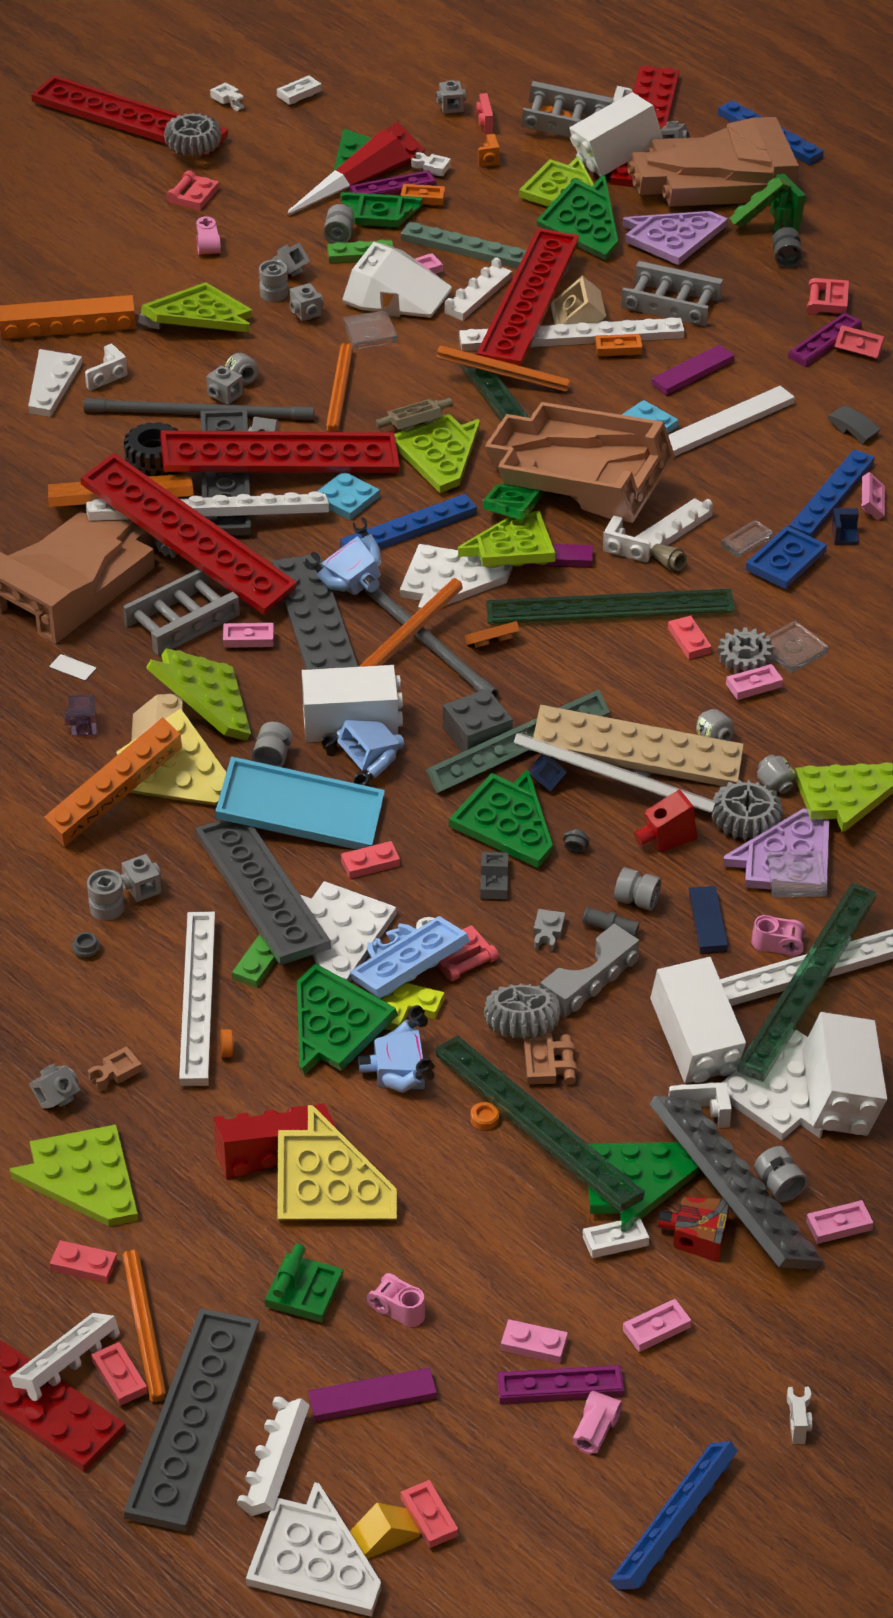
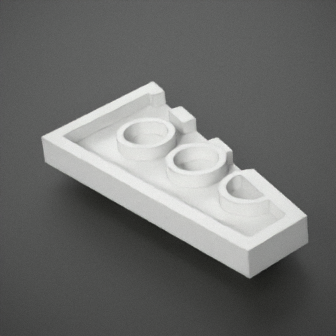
[28,349,82,417]

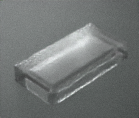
[721,520,772,558]

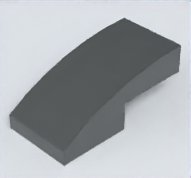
[827,405,881,445]
[480,852,508,899]

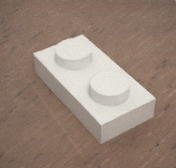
[277,75,322,105]
[583,1218,649,1258]

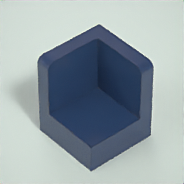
[832,508,859,545]
[528,754,567,792]

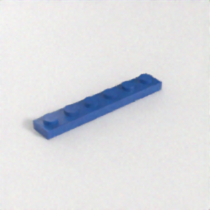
[718,100,824,165]
[789,449,875,537]
[340,494,477,550]
[610,1441,738,1589]

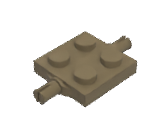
[375,397,453,431]

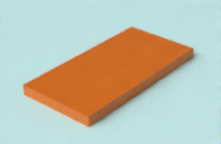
[48,473,194,507]

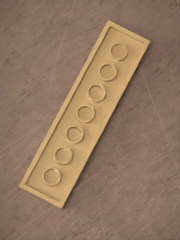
[533,705,743,787]

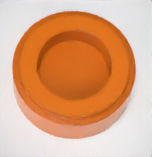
[220,1029,234,1058]
[470,1102,499,1131]

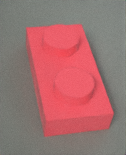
[476,93,493,134]
[835,325,885,360]
[668,616,712,660]
[341,841,400,879]
[50,1240,117,1284]
[91,1342,147,1406]
[401,1480,458,1549]

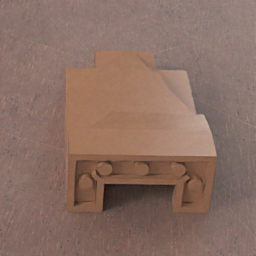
[627,117,799,207]
[485,402,675,523]
[0,511,156,644]

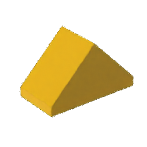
[349,1503,420,1559]

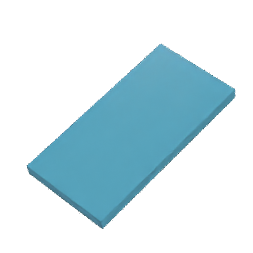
[215,756,385,850]

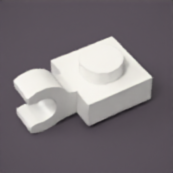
[210,82,244,111]
[786,1387,812,1444]

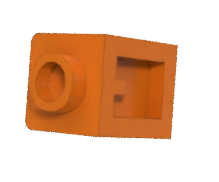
[478,134,500,167]

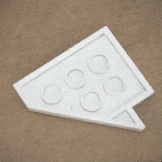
[400,544,513,610]
[300,881,396,982]
[722,1026,823,1141]
[246,1482,381,1617]

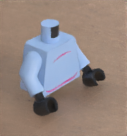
[305,517,381,595]
[322,720,404,787]
[358,1005,435,1093]

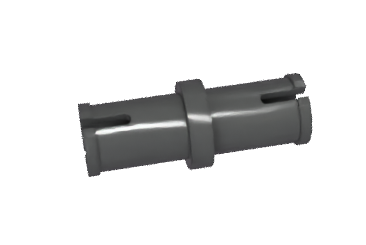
[582,906,640,937]

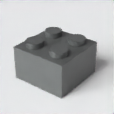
[443,688,513,752]

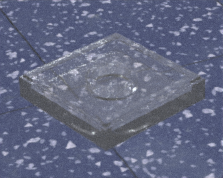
[343,310,398,349]
[765,621,829,673]
[767,851,827,897]

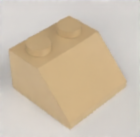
[551,276,606,325]
[132,694,184,741]

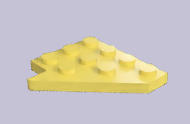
[116,709,226,806]
[277,1105,397,1220]

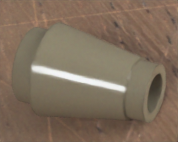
[651,543,687,571]

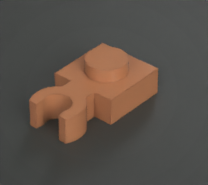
[88,1046,142,1090]

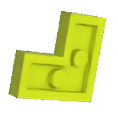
[382,983,444,1031]

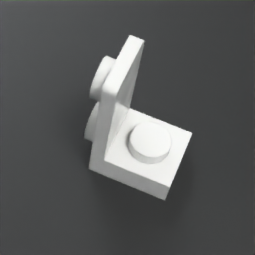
[85,344,128,391]
[603,516,651,563]
[668,1082,732,1128]

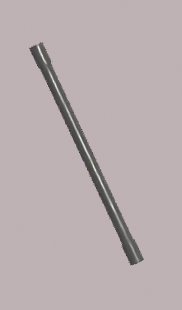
[84,398,315,421]
[363,588,499,698]

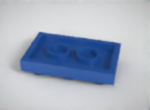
[745,526,827,589]

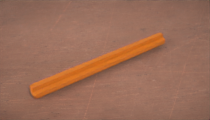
[326,343,353,432]
[436,346,570,392]
[359,578,463,667]
[123,1249,166,1403]

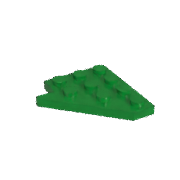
[536,175,619,260]
[449,770,553,868]
[297,963,398,1075]
[585,1142,702,1231]

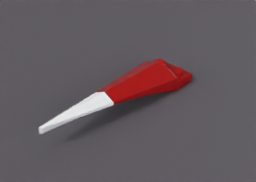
[287,121,425,216]

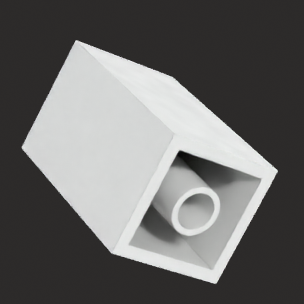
[569,92,663,177]
[302,665,403,743]
[650,957,746,1084]
[802,1012,887,1136]

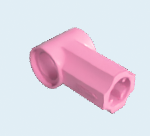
[573,1390,623,1455]

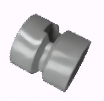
[323,204,355,244]
[259,260,288,302]
[252,722,292,767]
[614,867,662,911]
[87,869,125,921]
[754,1146,808,1202]

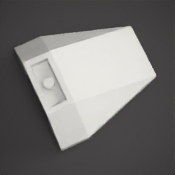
[342,242,452,318]

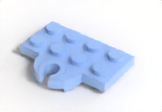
[349,916,470,999]

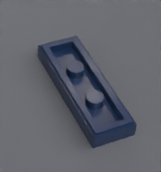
[688,886,728,953]

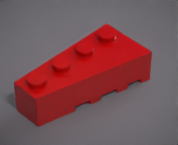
[213,1103,337,1180]

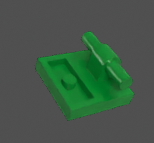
[770,173,806,233]
[265,1244,343,1322]

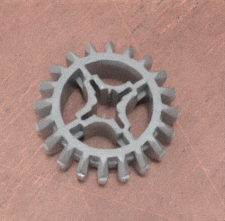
[164,113,221,157]
[712,779,783,841]
[484,983,560,1039]

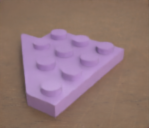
[623,211,728,265]
[723,809,829,894]

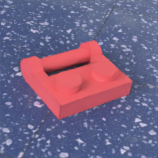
[166,170,219,210]
[807,278,849,315]
[436,925,499,982]

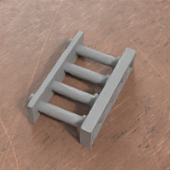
[521,81,613,137]
[621,261,723,327]
[123,569,240,656]

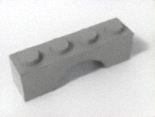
[540,924,639,1018]

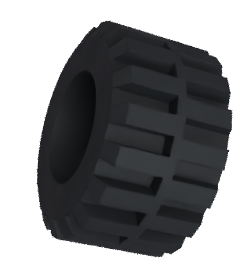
[124,422,178,476]

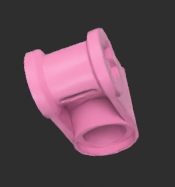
[196,217,221,255]
[751,915,806,956]
[366,1273,425,1327]

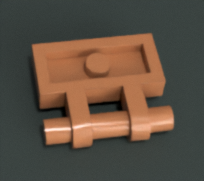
[523,1033,578,1085]

